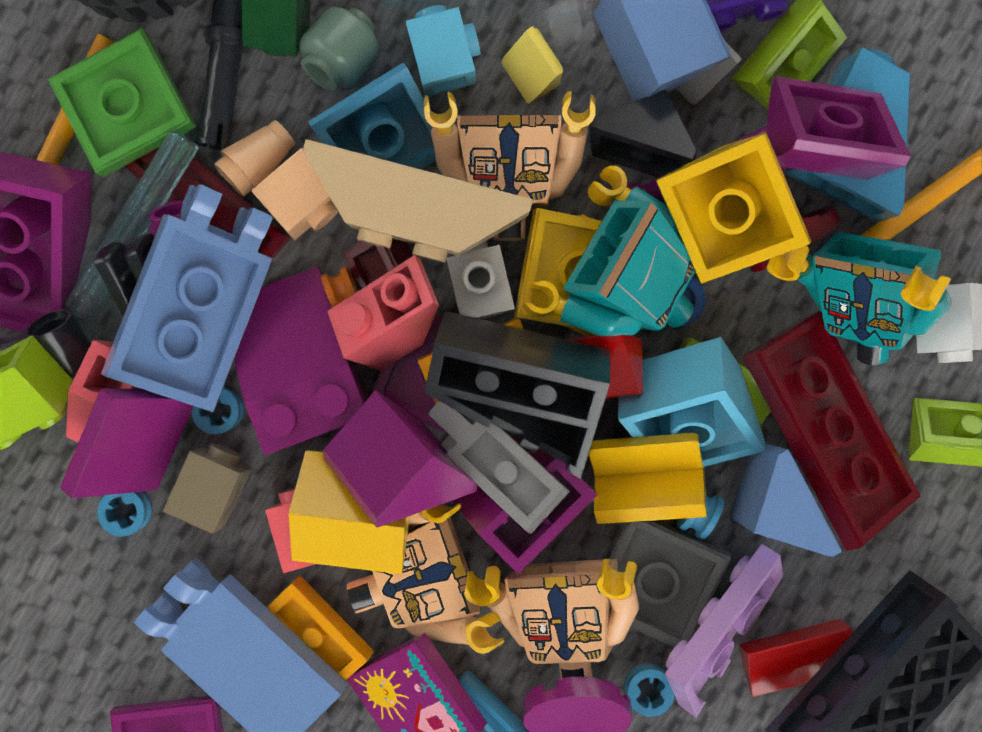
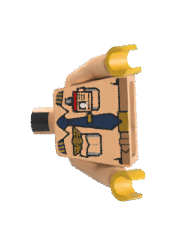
[423,91,596,241]
[347,503,504,654]
[464,559,639,679]

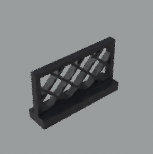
[765,570,982,732]

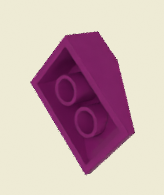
[0,152,92,331]
[234,266,369,456]

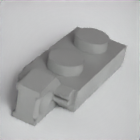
[428,401,570,534]

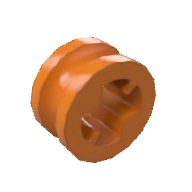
[321,265,359,308]

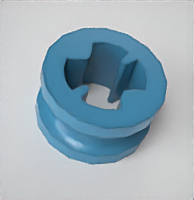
[191,387,244,435]
[677,489,724,540]
[97,492,152,537]
[624,663,675,717]

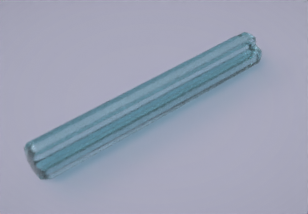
[65,131,198,320]

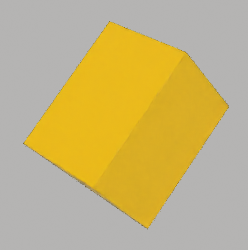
[656,133,811,284]
[288,450,410,574]

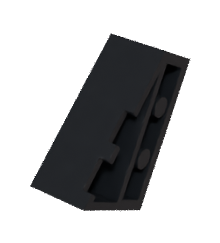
[424,311,611,479]

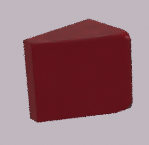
[342,239,414,290]

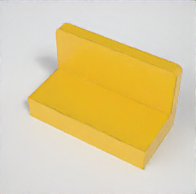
[589,433,707,524]

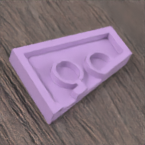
[665,544,783,718]

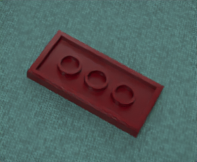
[742,310,921,550]

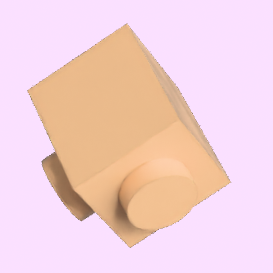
[251,148,339,241]

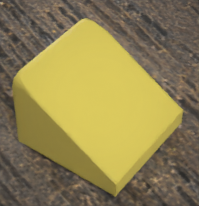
[501,26,564,104]

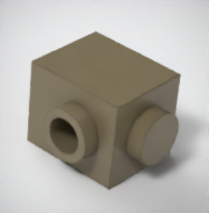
[163,443,252,534]

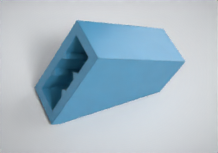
[785,47,910,222]

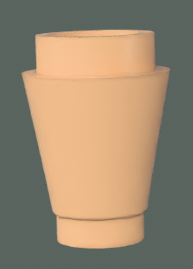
[214,120,296,197]

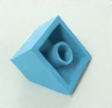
[618,337,766,467]

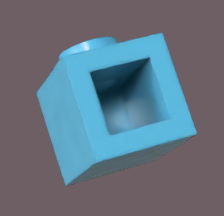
[406,5,481,97]

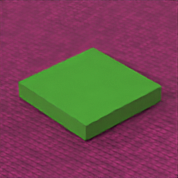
[48,28,197,177]

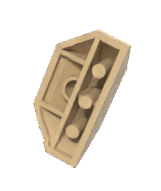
[303,139,533,263]

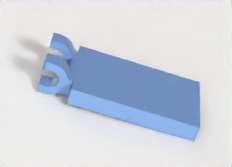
[101,185,273,412]
[133,557,349,732]

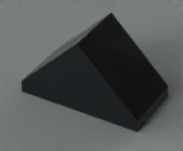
[589,90,696,178]

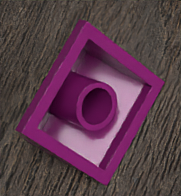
[766,76,911,180]
[323,390,477,528]

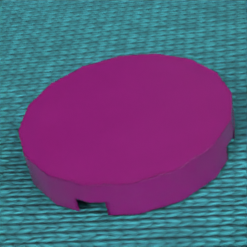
[523,677,632,732]

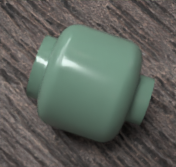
[299,7,380,90]

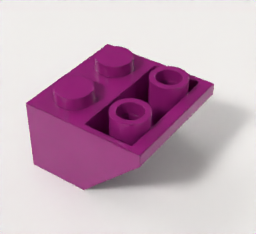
[452,431,597,574]

